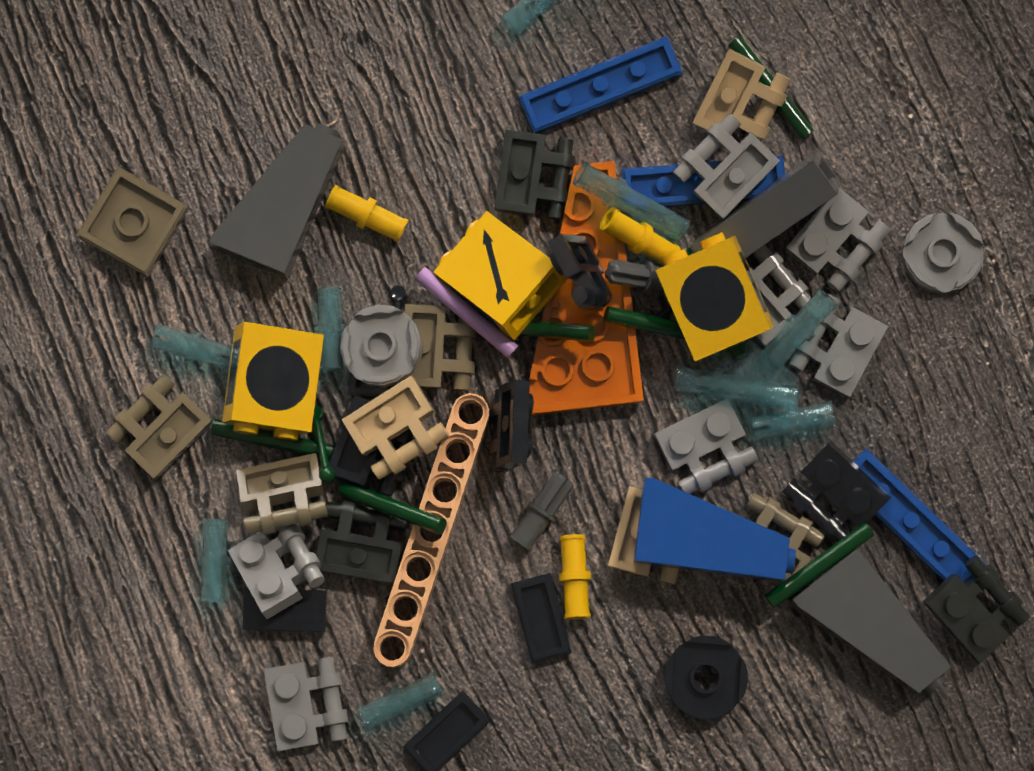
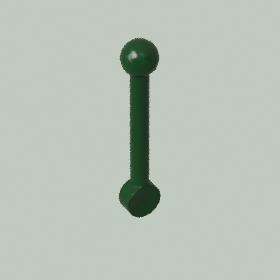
[313,406,335,483]

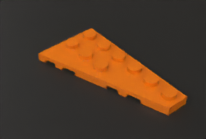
[529,161,644,416]

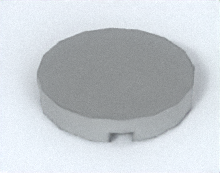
[902,213,984,294]
[340,305,423,388]

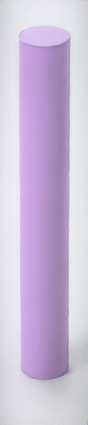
[415,267,519,358]

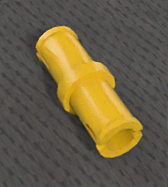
[325,184,409,243]
[600,207,681,266]
[559,534,591,620]

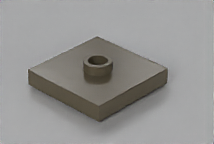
[76,166,189,278]

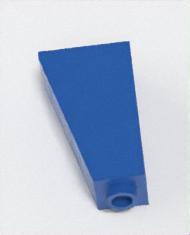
[633,477,796,582]

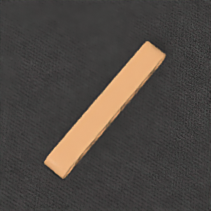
[373,393,489,668]

